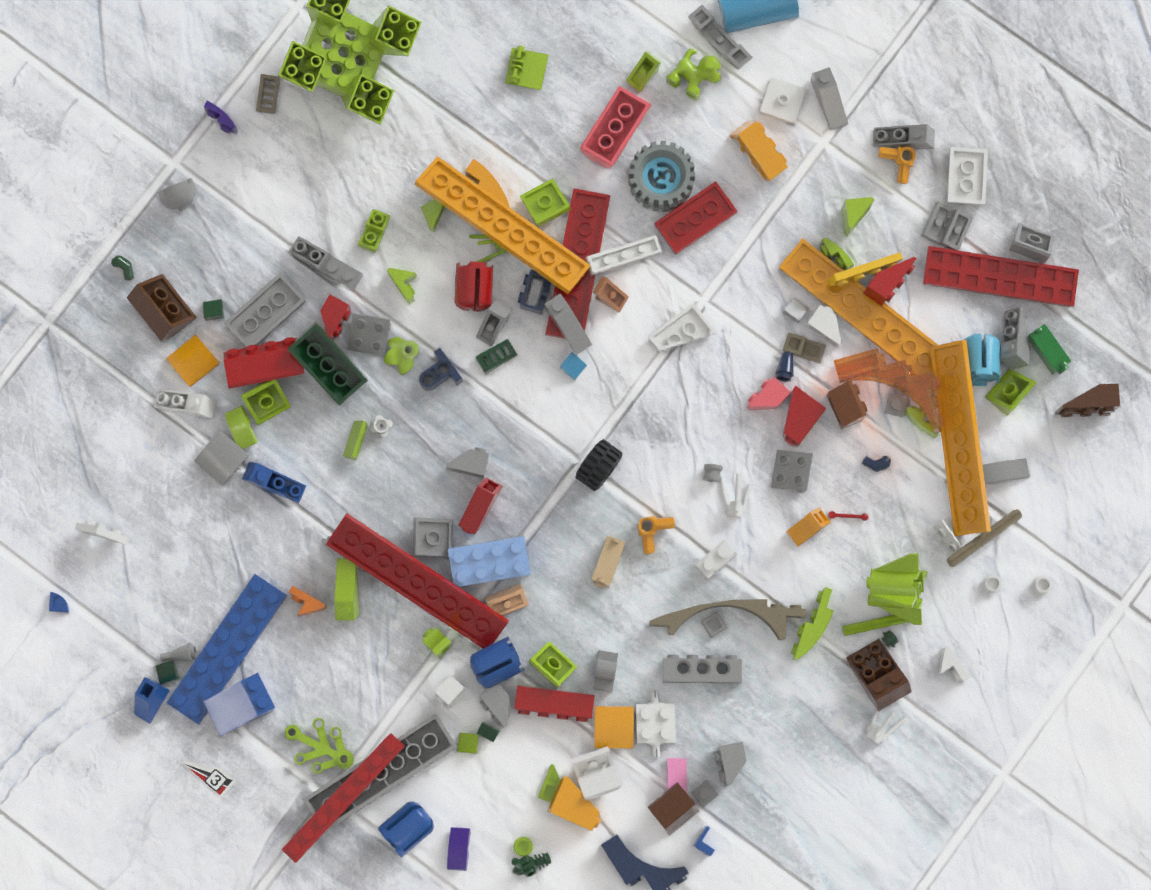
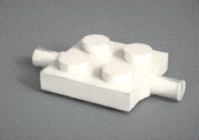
[635,690,676,757]

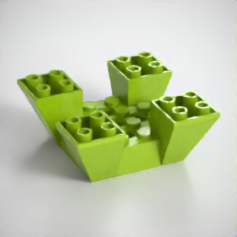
[278,0,422,125]

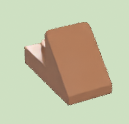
[593,276,629,313]

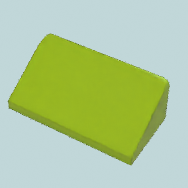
[343,421,368,461]

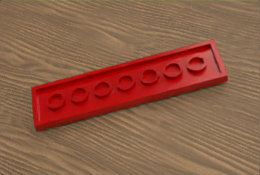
[545,188,611,339]

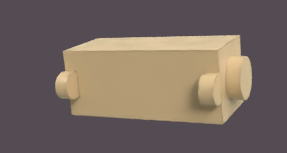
[591,536,625,589]

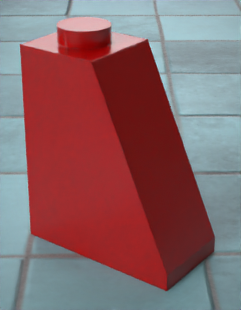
[782,385,826,447]
[458,477,503,534]

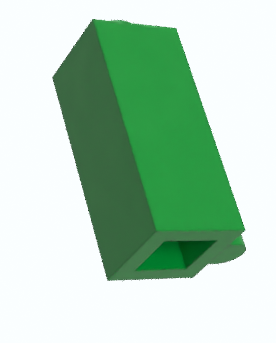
[1028,324,1071,375]

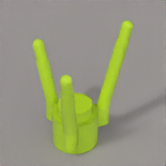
[469,234,507,262]

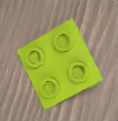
[505,46,549,90]

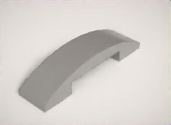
[688,5,753,70]
[982,458,1030,484]

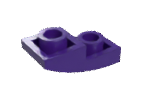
[204,100,238,134]
[447,827,471,871]

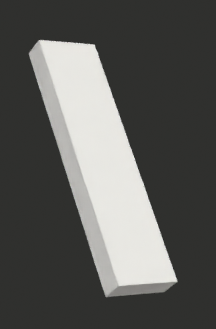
[585,235,662,276]

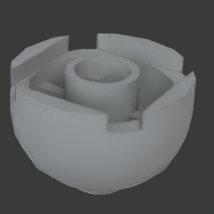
[157,178,196,212]

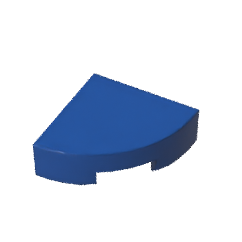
[49,592,69,613]

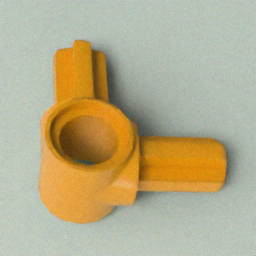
[878,146,916,184]
[637,516,675,554]

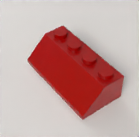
[223,337,305,389]

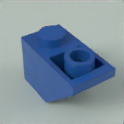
[134,677,170,724]

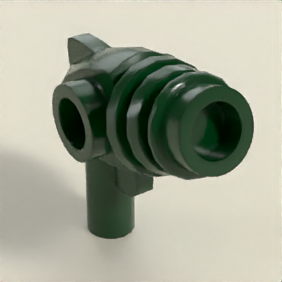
[511,852,552,877]

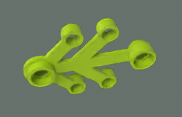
[284,718,354,774]

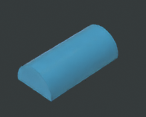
[718,0,799,33]

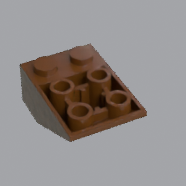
[1055,383,1120,417]
[846,639,912,711]

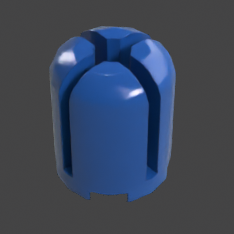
[470,637,525,688]
[378,801,434,858]

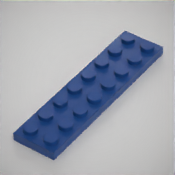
[167,574,287,725]

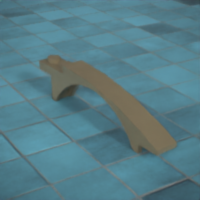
[649,599,806,641]

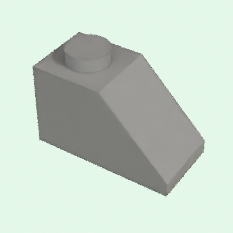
[476,299,513,346]
[446,447,489,478]

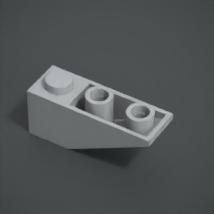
[873,124,935,150]
[1000,307,1030,370]

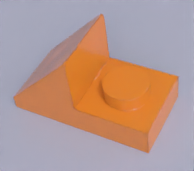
[289,585,327,617]

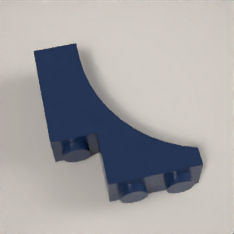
[601,834,689,890]

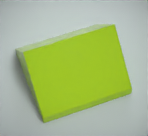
[841,197,875,237]
[985,369,1036,416]
[241,380,291,425]
[529,641,577,689]

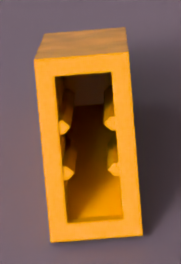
[547,775,601,831]

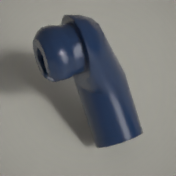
[861,456,891,472]

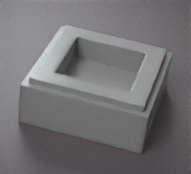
[701,612,727,638]

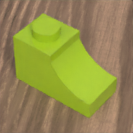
[422,627,453,659]

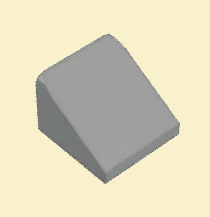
[783,298,809,323]

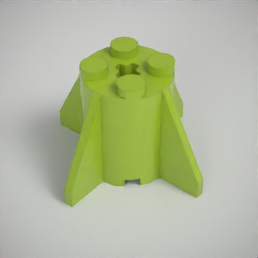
[866,553,928,625]

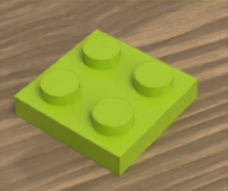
[520,178,571,227]

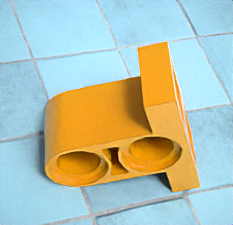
[786,507,831,547]

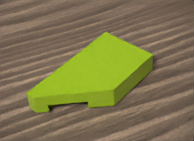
[538,764,560,803]

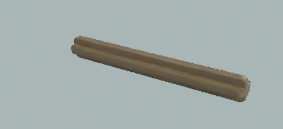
[946,509,1023,567]

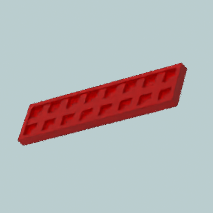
[923,246,1079,308]

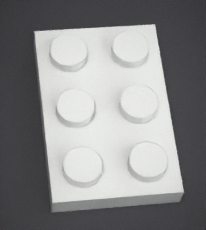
[947,147,988,206]

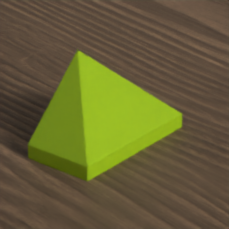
[421,199,445,232]

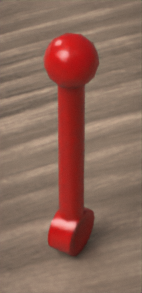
[828,511,869,521]

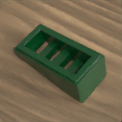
[475,339,518,375]

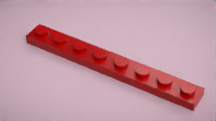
[281,733,405,863]

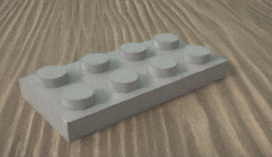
[224,273,306,347]

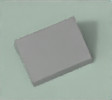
[1009,223,1055,263]

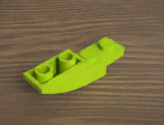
[791,587,834,661]

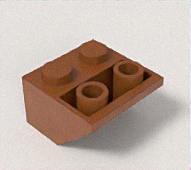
[826,380,868,430]

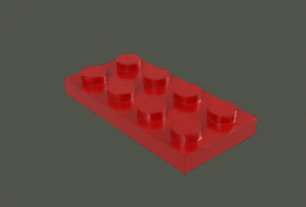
[654,181,738,255]

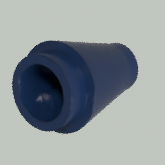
[775,352,794,382]

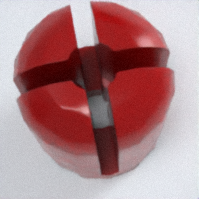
[454,261,493,312]

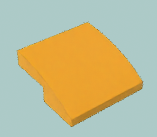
[594,706,634,749]

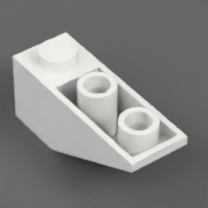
[154,389,217,419]

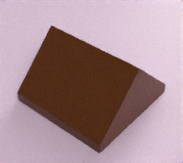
[647,782,699,836]

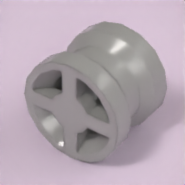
[702,464,723,482]

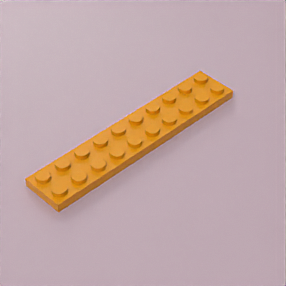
[414,156,591,294]
[779,238,938,386]
[930,340,991,536]

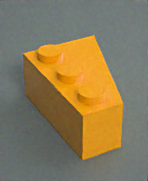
[729,121,788,181]

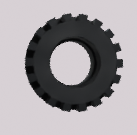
[575,439,622,491]

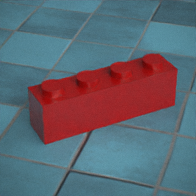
[514,686,595,722]

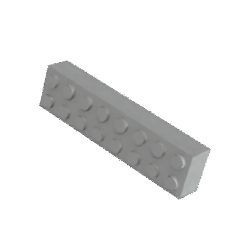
[303,714,458,833]

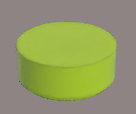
[513,837,533,857]

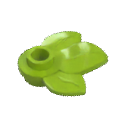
[384,337,419,375]

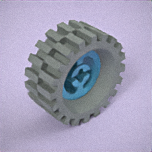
[628,141,695,212]

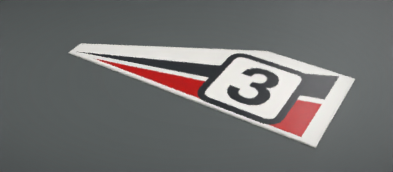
[181,760,236,798]

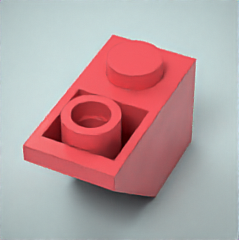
[747,377,791,410]

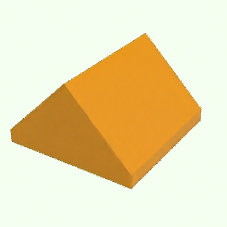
[166,334,219,387]

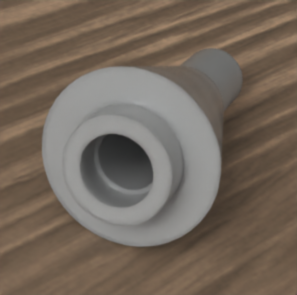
[160,643,197,662]

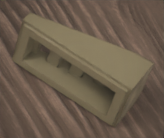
[256,74,281,114]

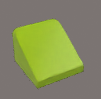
[457,733,479,754]

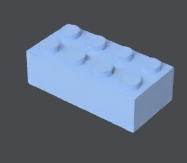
[448,535,531,587]

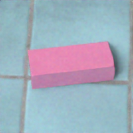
[667,758,687,793]

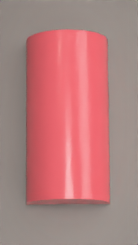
[580,86,651,169]

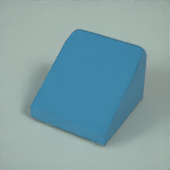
[560,352,587,380]

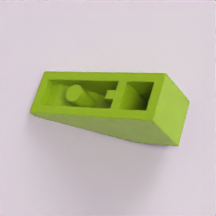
[334,558,360,620]

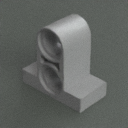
[593,650,618,692]

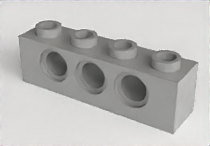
[663,655,742,684]

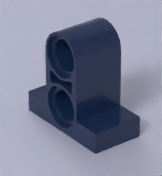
[419,348,463,391]

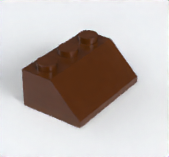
[127,274,197,341]

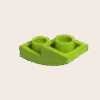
[358,209,390,253]
[820,238,854,270]
[225,406,258,449]
[904,406,941,438]

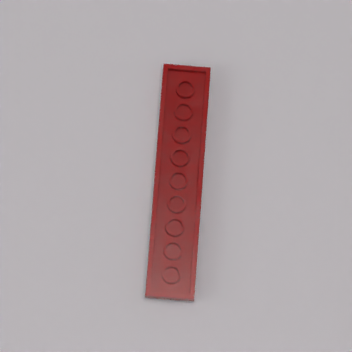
[325,513,509,649]

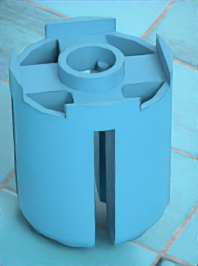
[964,333,1000,386]

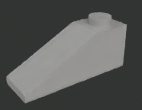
[810,67,848,131]
[545,293,592,355]

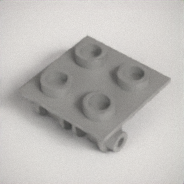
[347,313,391,356]
[771,450,813,493]

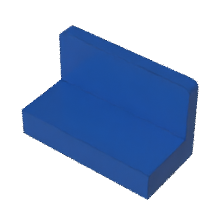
[692,826,715,857]

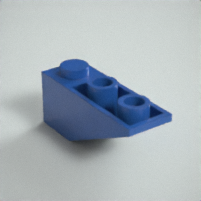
[242,462,306,503]

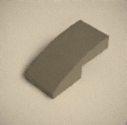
[782,332,826,364]

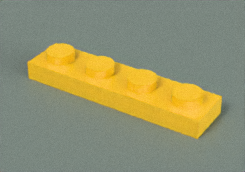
[828,252,903,287]

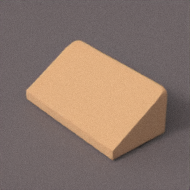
[484,584,528,616]

